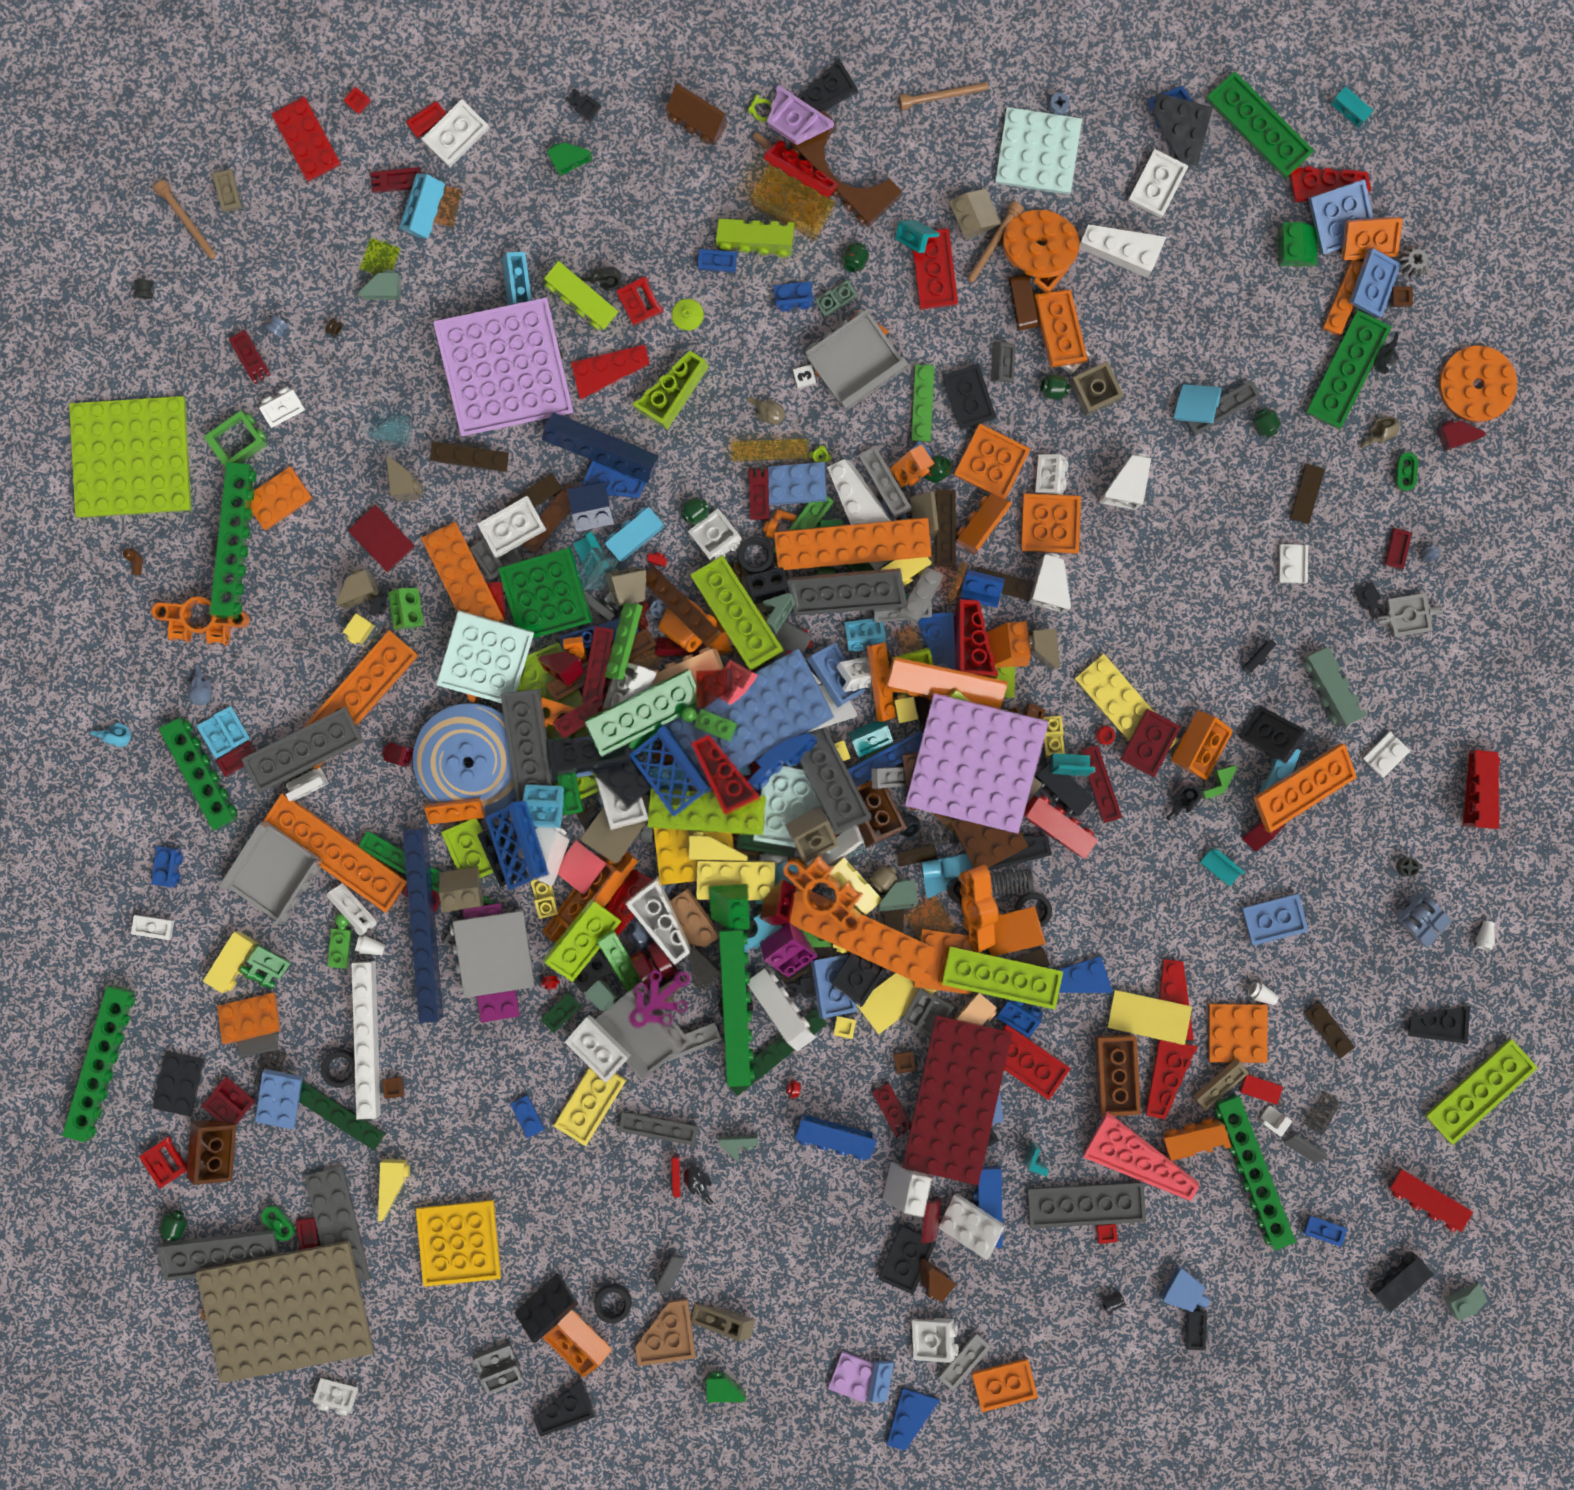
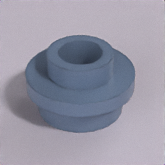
[1421,545,1441,562]

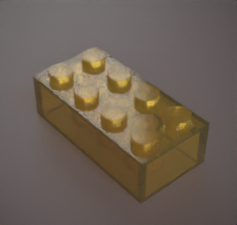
[750,164,836,241]

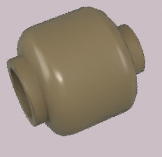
[870,865,898,894]

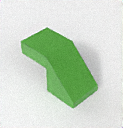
[1201,765,1237,799]

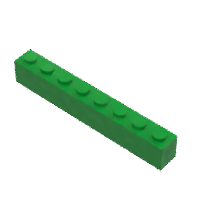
[719,929,754,1087]

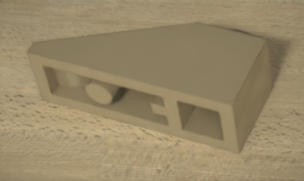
[691,1303,755,1342]

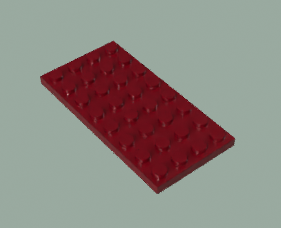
[902,1015,1012,1185]

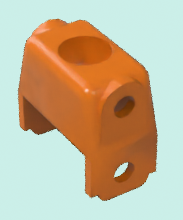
[658,598,718,652]

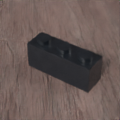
[1035,760,1094,817]
[477,824,528,887]
[1370,1253,1434,1313]

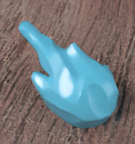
[90,723,132,747]

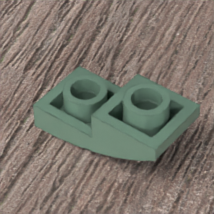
[815,279,859,317]

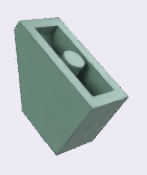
[359,270,401,300]
[878,879,918,912]
[585,980,618,1011]
[1443,1282,1487,1321]

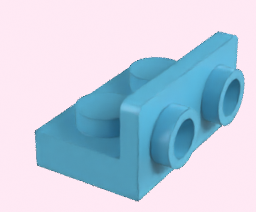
[844,618,886,652]

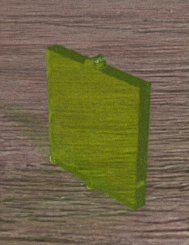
[360,238,401,276]

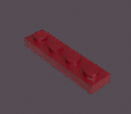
[582,626,615,705]
[1079,745,1123,824]

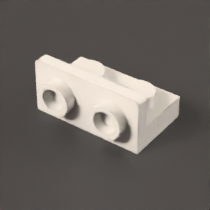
[259,386,305,428]
[1035,454,1068,495]
[836,657,872,692]
[286,767,329,801]
[313,1378,358,1416]

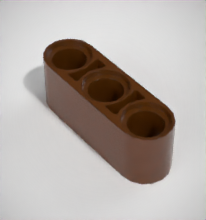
[1009,274,1038,331]

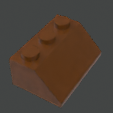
[666,83,727,146]
[856,780,907,848]
[186,1120,237,1185]

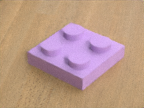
[828,1351,874,1403]

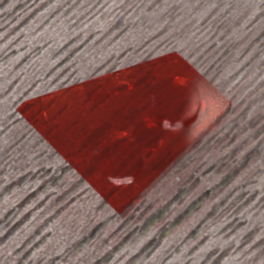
[696,669,732,709]

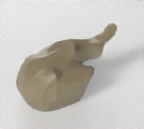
[747,397,785,425]
[1360,416,1399,449]

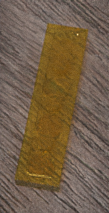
[732,439,809,462]

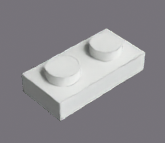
[131,915,174,940]

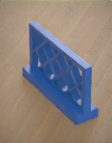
[630,726,712,817]
[485,801,549,890]

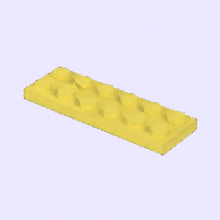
[1075,654,1179,748]

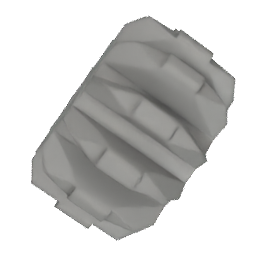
[1398,245,1433,278]

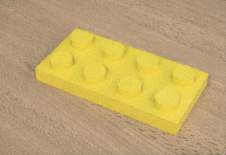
[697,860,775,900]

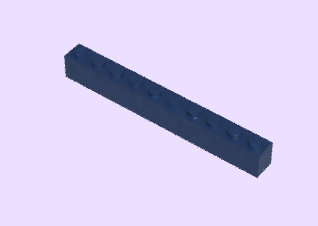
[403,827,443,1023]

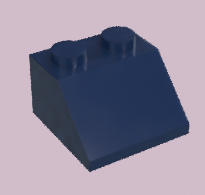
[567,481,614,532]

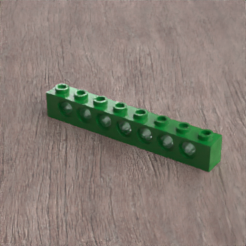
[210,462,257,619]
[62,985,136,1143]
[1213,1094,1296,1251]

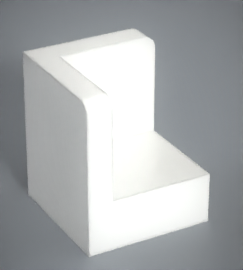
[1258,1106,1292,1137]

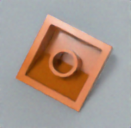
[986,621,1031,668]

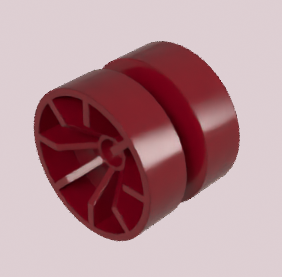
[630,941,678,991]

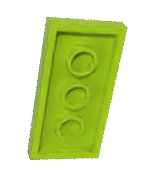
[543,899,621,982]

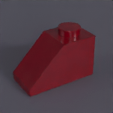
[1437,420,1487,452]
[538,651,584,686]
[382,742,414,767]
[1242,818,1286,852]
[760,880,796,926]

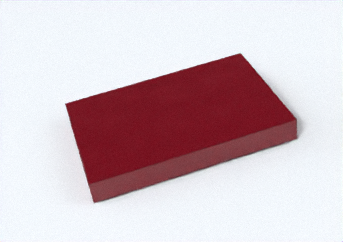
[348,505,416,572]
[1119,709,1181,778]

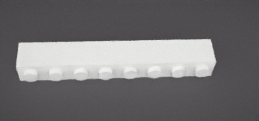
[352,961,381,1119]

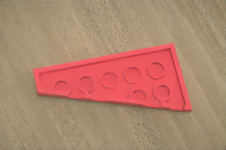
[1083,1112,1199,1201]

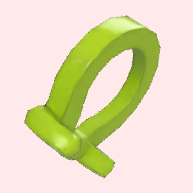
[747,94,772,122]

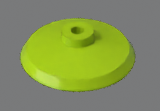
[671,299,704,331]

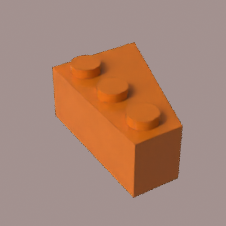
[1161,1117,1231,1161]

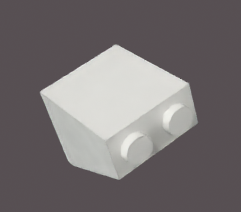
[1099,453,1151,510]
[1028,553,1071,613]
[518,827,570,886]
[882,1161,932,1217]

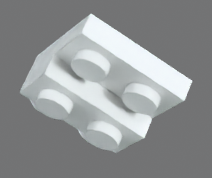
[688,509,743,562]
[912,1318,959,1363]

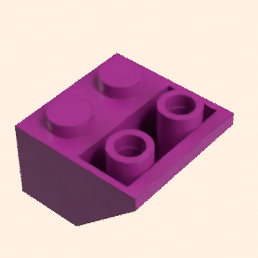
[760,923,818,977]

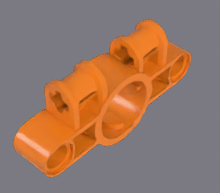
[151,596,250,646]
[784,854,863,932]
[959,865,998,953]

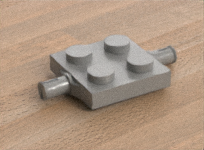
[1376,593,1443,637]

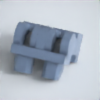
[1395,893,1452,948]

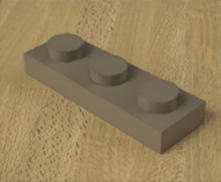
[1193,1058,1249,1111]

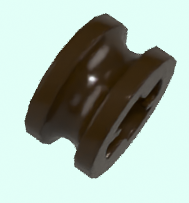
[325,318,343,338]

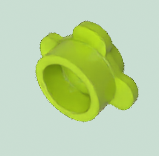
[809,445,832,463]

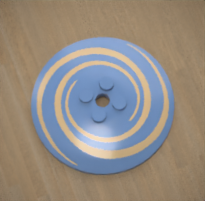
[413,703,516,816]

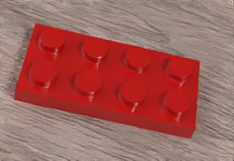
[271,96,341,182]
[912,228,958,310]
[1002,1024,1071,1100]

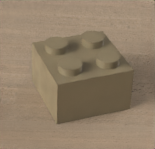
[1069,361,1124,417]

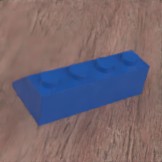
[795,1114,877,1161]

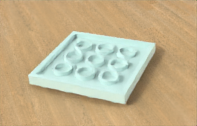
[995,107,1082,195]
[436,610,534,703]
[753,766,834,853]

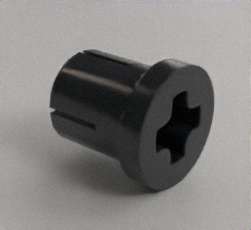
[1100,1291,1126,1316]

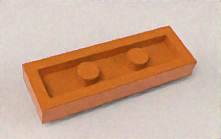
[424,797,485,825]

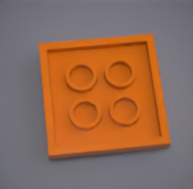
[953,423,1031,499]
[1021,494,1081,554]
[913,929,974,995]
[1208,1004,1268,1063]

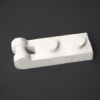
[326,883,377,936]

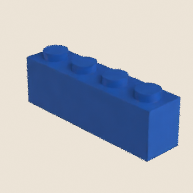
[973,1166,1003,1248]

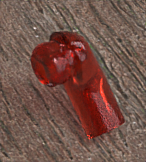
[637,600,651,630]

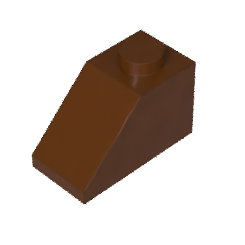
[920,1258,957,1302]

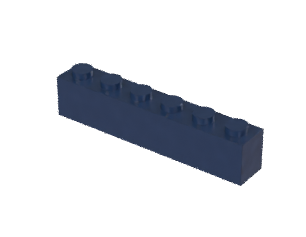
[542,412,659,483]

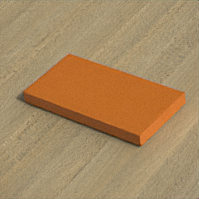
[1033,289,1088,368]

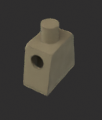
[605,567,646,606]

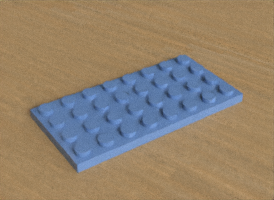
[666,649,834,784]

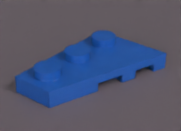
[581,461,646,499]
[918,612,955,670]
[1058,956,1113,993]
[886,1387,940,1451]

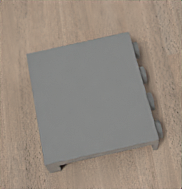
[806,308,908,412]
[219,821,323,925]
[450,908,535,998]
[595,982,691,1081]

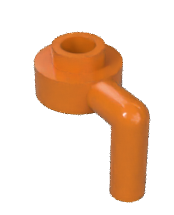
[763,509,798,539]

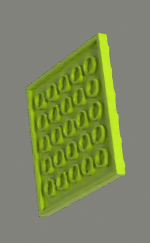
[69,396,192,518]

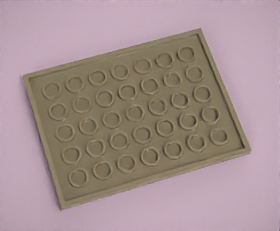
[196,1240,374,1383]

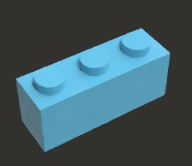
[399,174,445,238]
[501,252,532,306]
[605,507,665,563]

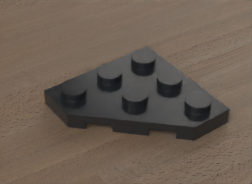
[1152,93,1213,166]

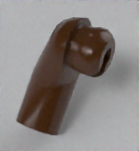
[123,548,143,576]

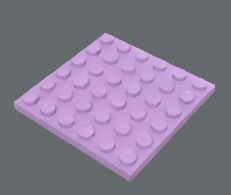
[433,297,574,436]
[905,693,1049,833]

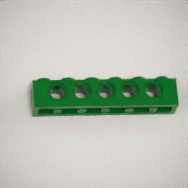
[159,718,238,830]

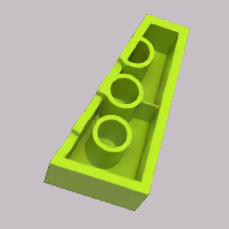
[716,219,795,258]
[542,261,618,331]
[632,351,709,430]

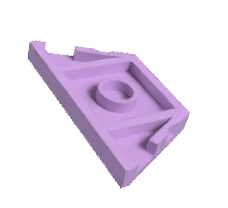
[767,85,834,145]

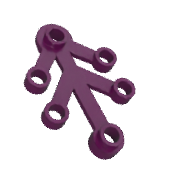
[629,970,690,1028]

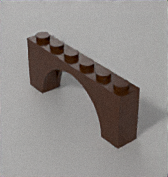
[790,110,902,228]

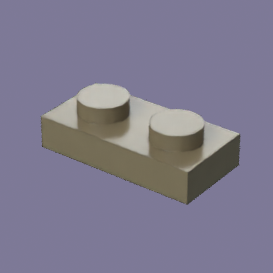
[213,169,242,213]

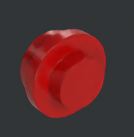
[1096,726,1115,745]
[541,976,560,990]
[786,1079,801,1099]

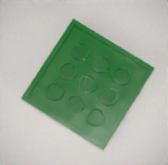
[498,547,593,639]

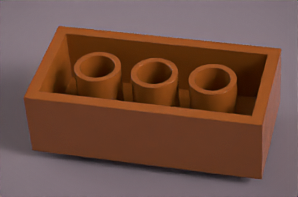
[1094,1034,1141,1117]

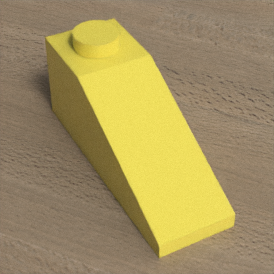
[689,832,748,861]
[378,1159,410,1221]

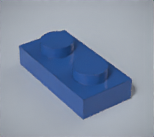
[698,249,737,273]
[510,1095,545,1138]
[1303,1215,1347,1247]

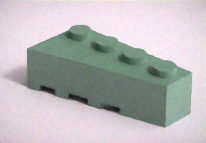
[1303,647,1368,727]

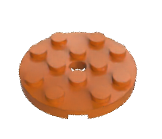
[1003,210,1080,278]
[1439,346,1517,422]

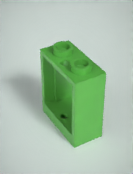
[204,410,268,468]

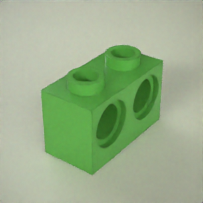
[388,588,424,630]

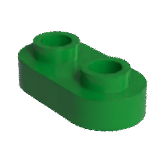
[1395,452,1418,491]
[261,1205,295,1241]

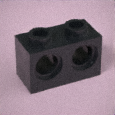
[746,567,789,604]
[573,950,612,993]

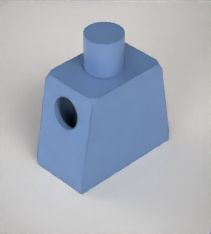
[1160,1264,1211,1312]

